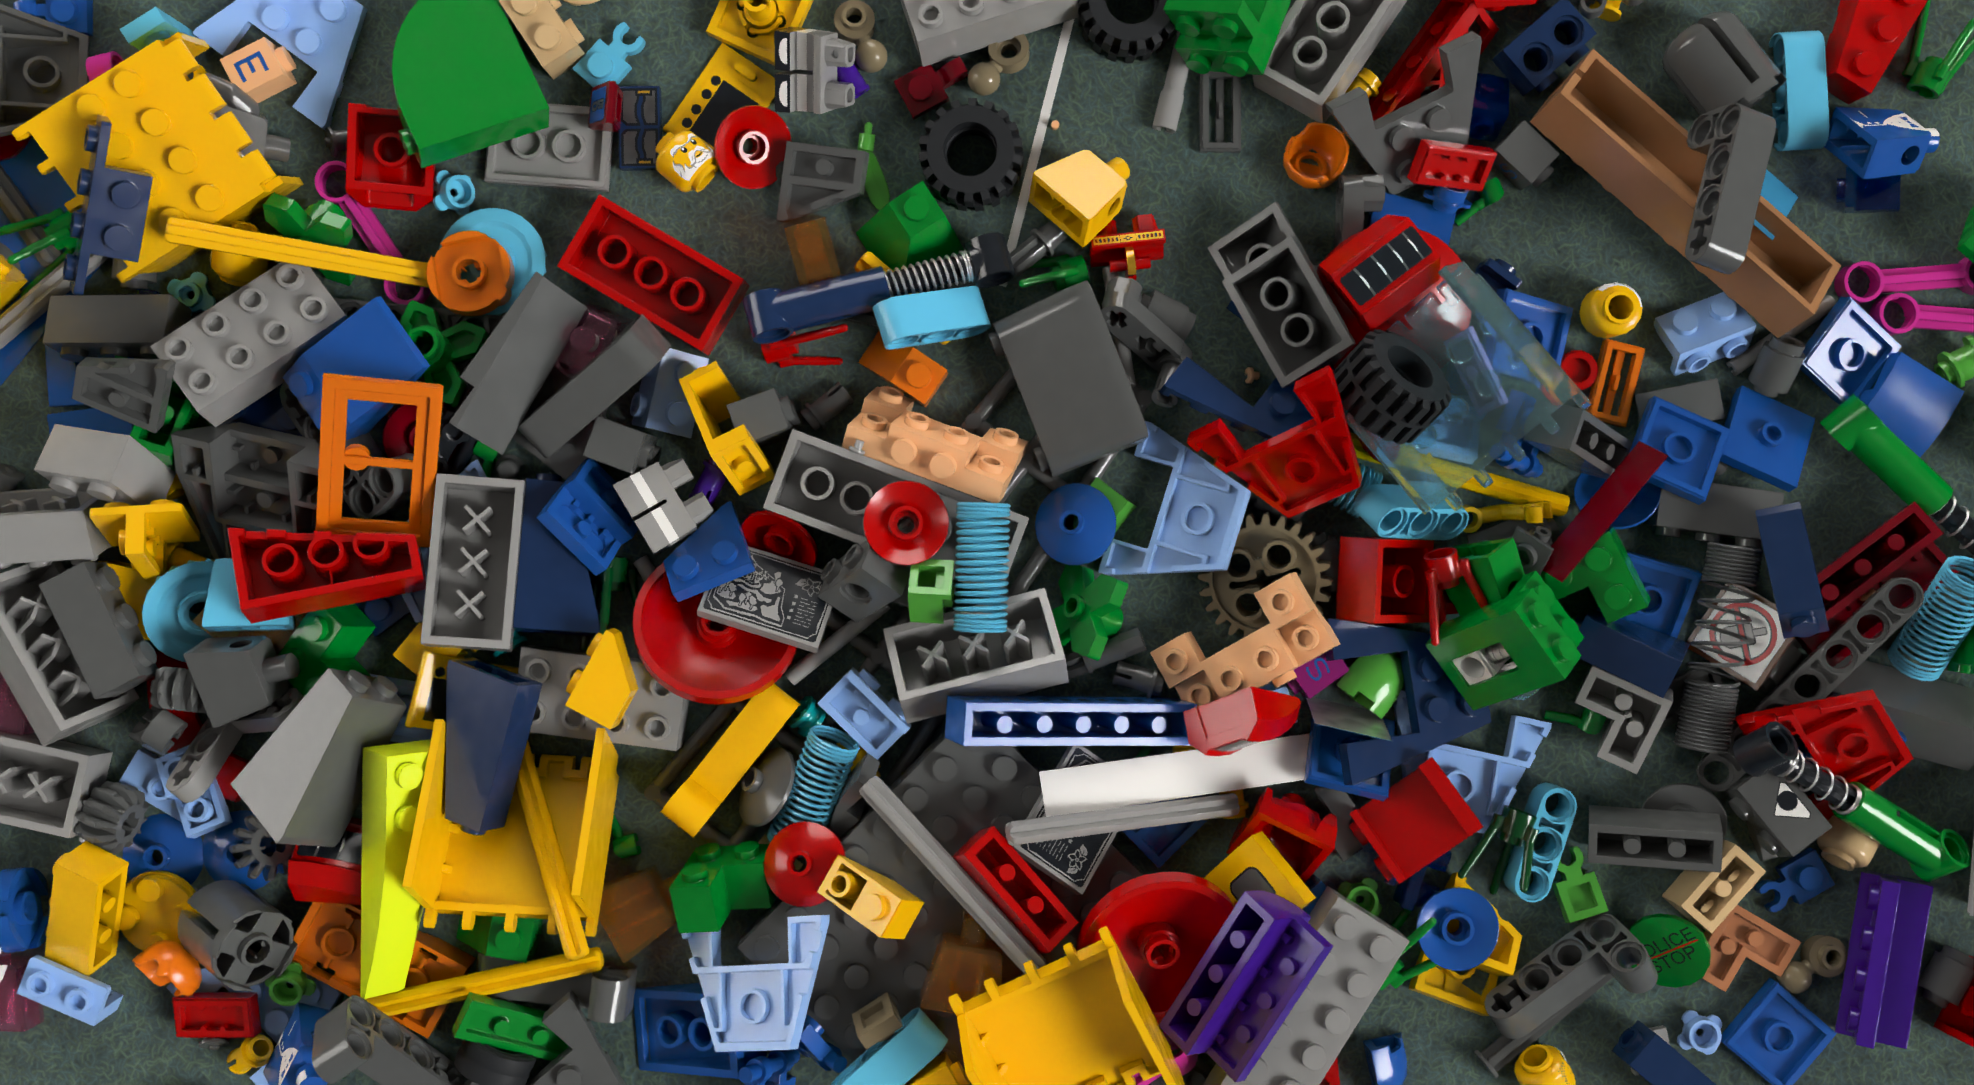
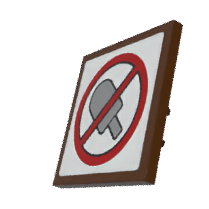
[1686,583,1795,691]

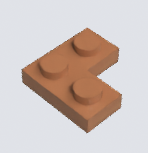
[1702,905,1801,992]

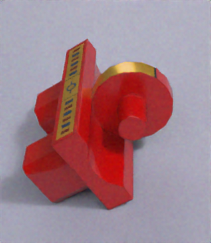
[1089,214,1166,280]

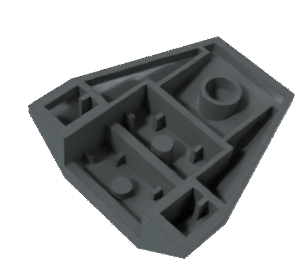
[0,4,90,137]
[171,422,319,560]

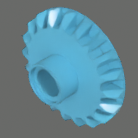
[439,208,547,315]
[142,559,241,662]

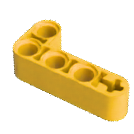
[660,683,800,838]

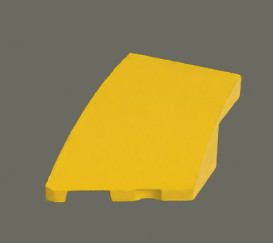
[1409,872,1522,1016]

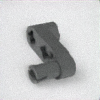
[1312,174,1385,272]
[1100,276,1193,407]

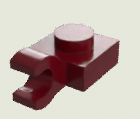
[893,56,968,120]

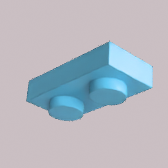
[120,7,195,50]

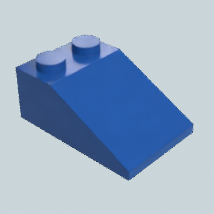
[282,296,430,441]
[634,983,767,1079]

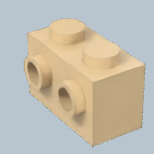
[499,0,585,80]
[1662,840,1766,933]

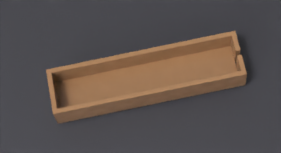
[1530,49,1841,338]

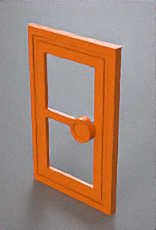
[316,373,444,548]

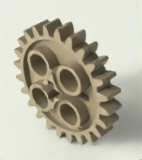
[1198,511,1333,637]

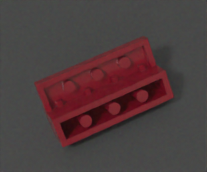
[1795,501,1960,667]

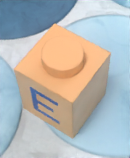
[219,37,297,103]

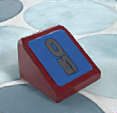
[588,81,623,132]

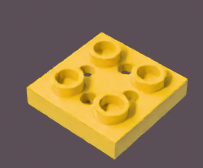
[706,0,814,66]

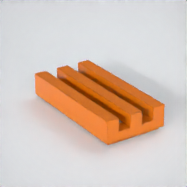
[1585,339,1646,428]

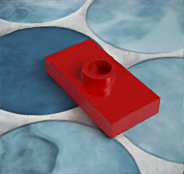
[1407,139,1497,191]
[172,992,261,1038]

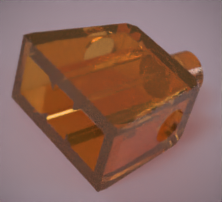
[784,217,843,286]
[599,865,680,963]
[920,913,1002,1014]

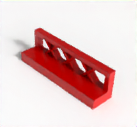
[1369,0,1499,121]

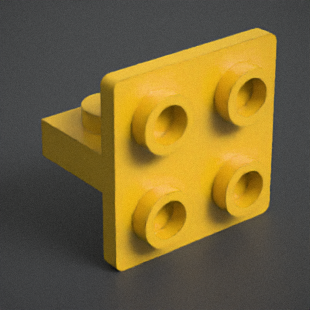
[89,499,200,583]

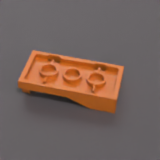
[292,902,476,1039]

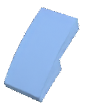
[155,745,233,839]

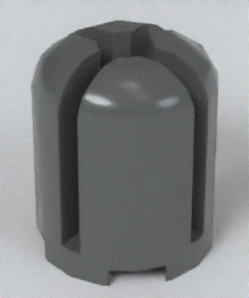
[1662,10,1787,116]
[177,880,297,991]

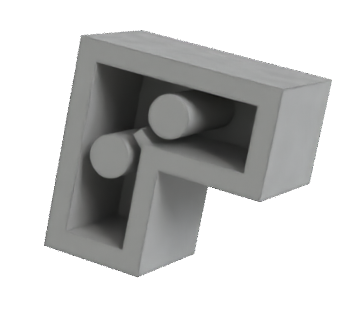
[34,424,176,506]
[1575,664,1673,774]

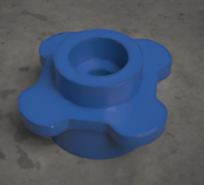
[1423,186,1472,214]

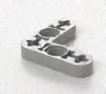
[166,687,303,803]

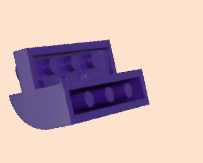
[1835,871,1934,1049]
[1159,890,1334,1083]

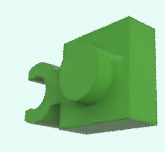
[1552,846,1609,923]

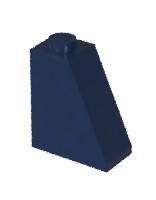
[1755,502,1829,639]
[1574,609,1690,698]

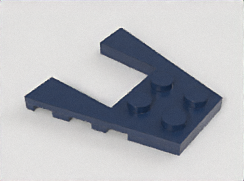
[1159,301,1352,439]
[1325,619,1492,785]

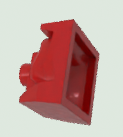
[1226,787,1338,883]

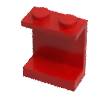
[1349,757,1484,884]

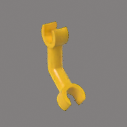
[1461,501,1553,533]

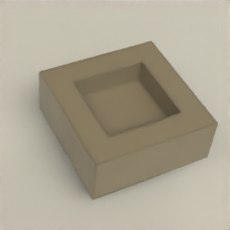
[852,992,903,1050]

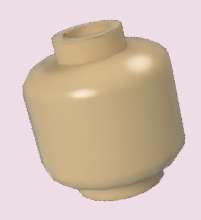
[1817,815,1880,871]

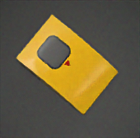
[1204,831,1316,909]

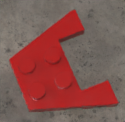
[1187,365,1362,519]
[1735,689,1914,821]

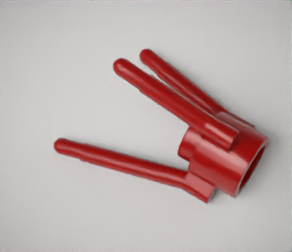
[761,324,848,368]
[1423,547,1489,646]

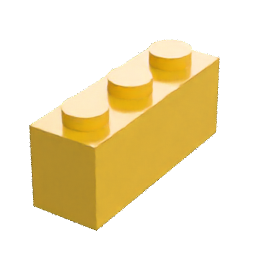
[44,841,129,976]

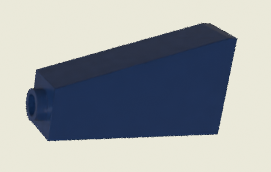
[513,473,600,637]
[445,658,543,835]
[1611,1020,1716,1085]

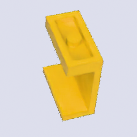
[678,361,775,496]

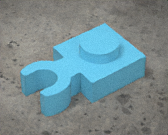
[572,22,646,88]

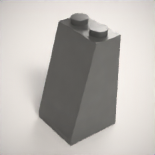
[231,668,407,847]

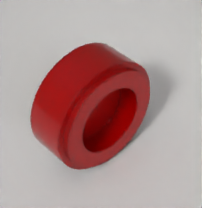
[1557,350,1598,391]

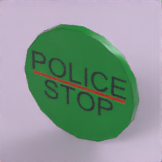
[1629,913,1711,988]

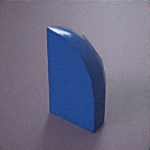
[1363,1033,1407,1085]

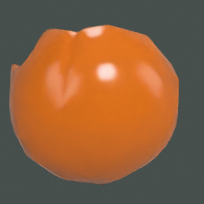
[1283,122,1350,189]
[132,940,202,997]

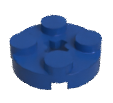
[0,867,49,953]

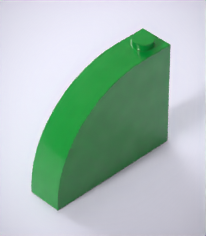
[392,0,549,168]

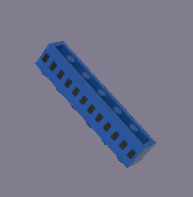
[945,696,1197,746]

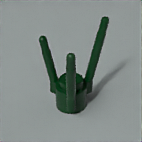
[580,557,639,651]
[1458,805,1539,895]

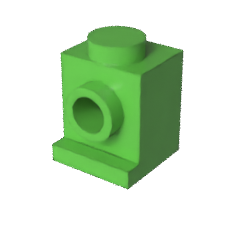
[908,559,954,624]

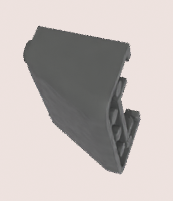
[988,280,1148,478]

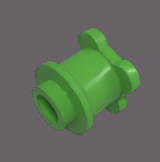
[1934,335,1974,388]

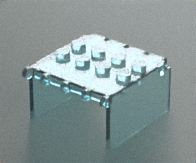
[1333,261,1591,515]

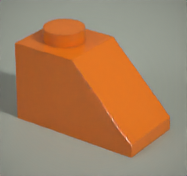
[858,331,948,408]

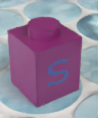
[1285,653,1349,699]

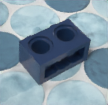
[1492,0,1597,96]

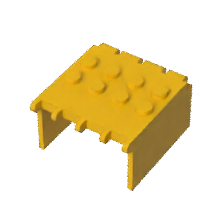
[11,32,304,283]
[402,719,619,937]
[948,926,1185,1085]

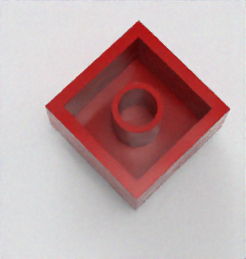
[1336,536,1434,624]

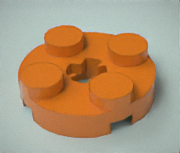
[426,231,515,316]

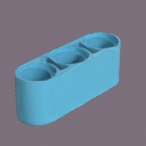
[1769,30,1830,151]
[872,286,991,350]
[1353,484,1469,540]
[1503,782,1577,902]
[831,1007,948,1085]

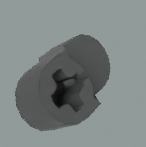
[128,706,188,757]
[1313,786,1363,862]

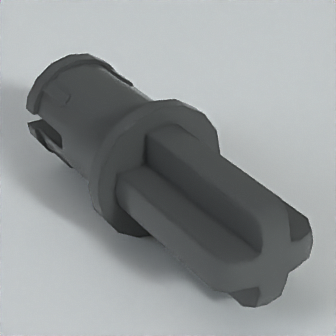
[1010,220,1069,276]

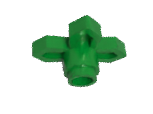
[263,193,356,286]
[400,300,490,408]
[1052,564,1128,661]

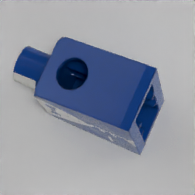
[1824,107,1940,179]
[263,1002,331,1085]

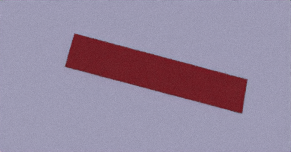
[1543,441,1668,582]

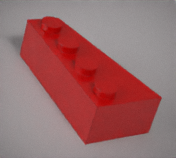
[1825,0,1928,105]
[227,528,426,624]

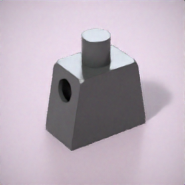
[183,636,300,728]

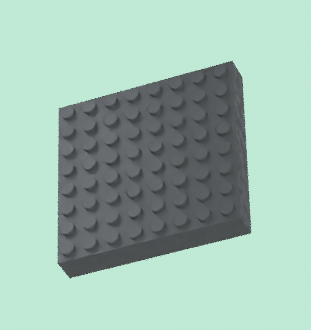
[737,730,1146,1085]

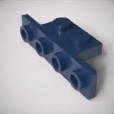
[63,115,153,295]

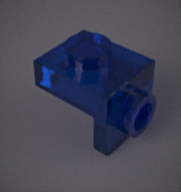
[1469,73,1509,142]
[1836,166,1901,213]

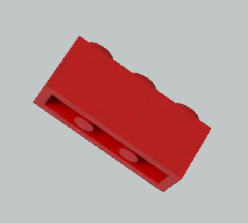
[952,825,1079,954]

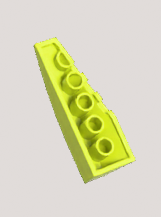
[360,739,431,999]

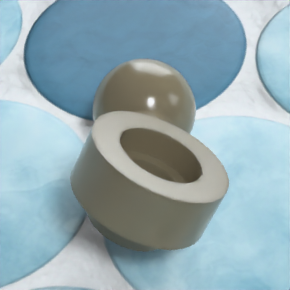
[834,0,888,73]
[968,34,1030,96]
[1777,935,1847,994]

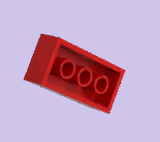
[557,194,750,356]

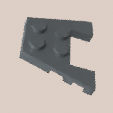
[1325,31,1482,195]
[462,990,626,1085]

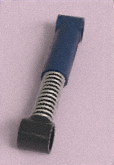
[743,232,1016,344]

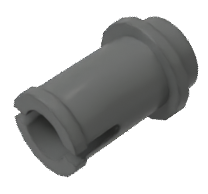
[800,382,854,432]
[1112,660,1164,698]

